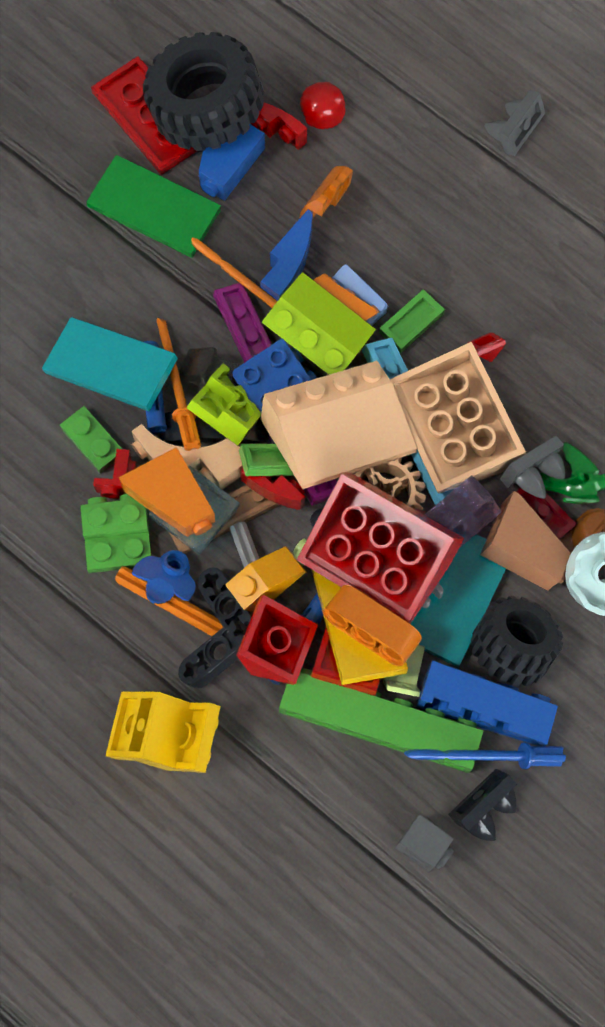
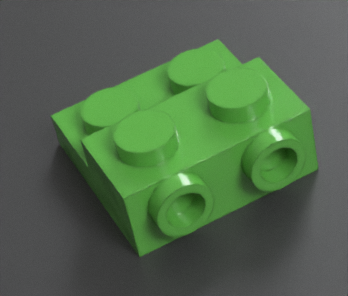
[81,494,152,573]

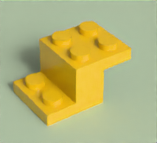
[105,692,221,773]

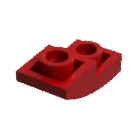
[251,103,307,150]
[241,469,305,510]

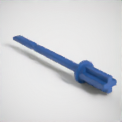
[404,743,566,769]

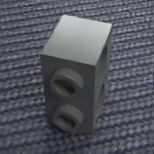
[395,814,454,872]

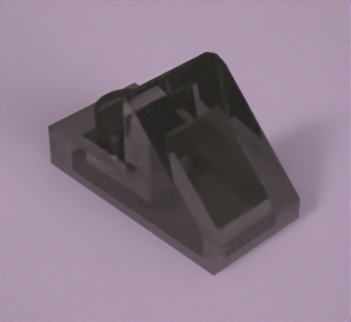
[179,347,240,387]

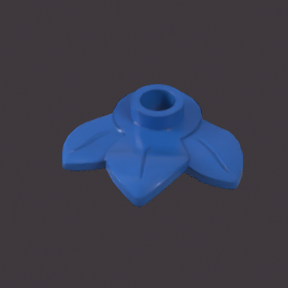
[132,550,196,604]

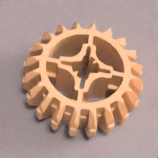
[352,457,426,510]

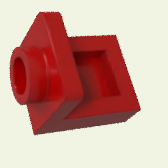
[93,449,137,499]

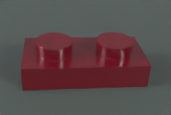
[516,488,577,540]

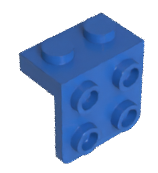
[232,338,316,418]

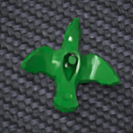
[540,441,605,504]

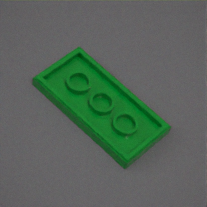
[86,155,221,258]

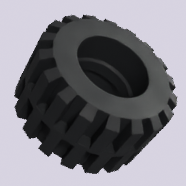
[471,596,563,687]

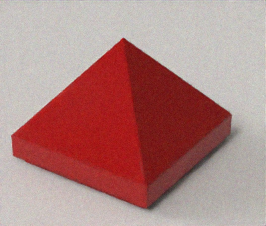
[468,332,506,362]

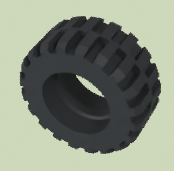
[143,32,264,151]

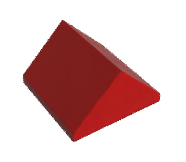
[237,595,318,685]

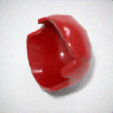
[300,82,346,129]

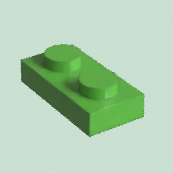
[60,406,122,474]

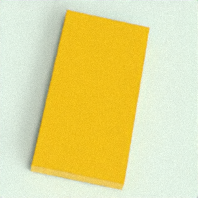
[311,569,408,685]

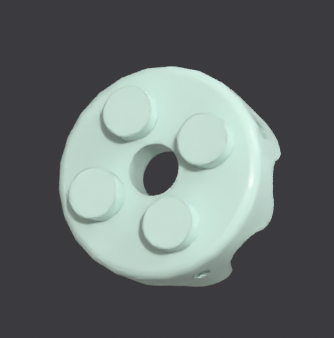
[565,532,605,616]

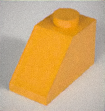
[225,546,306,612]

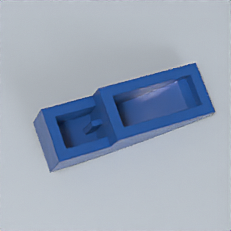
[260,209,313,301]

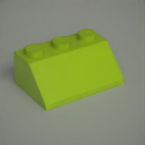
[262,272,376,375]

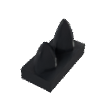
[448,769,517,841]

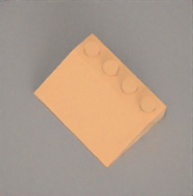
[390,342,526,494]
[261,361,417,489]

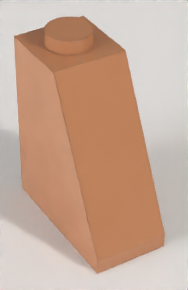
[480,491,571,591]

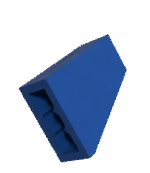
[199,124,265,201]

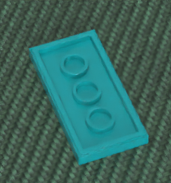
[42,317,178,412]
[410,525,506,668]

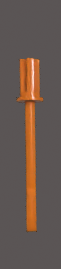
[192,238,277,308]
[157,318,201,451]

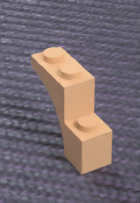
[131,424,243,491]

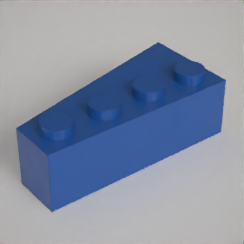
[416,660,558,746]

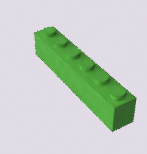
[279,668,483,773]

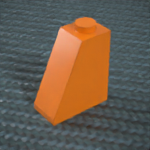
[119,447,216,537]

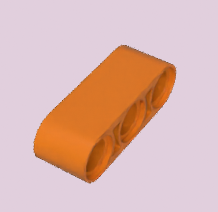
[323,585,422,666]

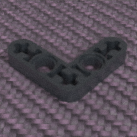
[178,567,253,689]

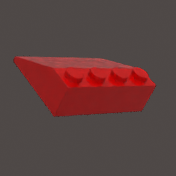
[297,474,464,624]

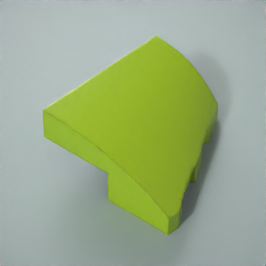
[187,363,261,446]

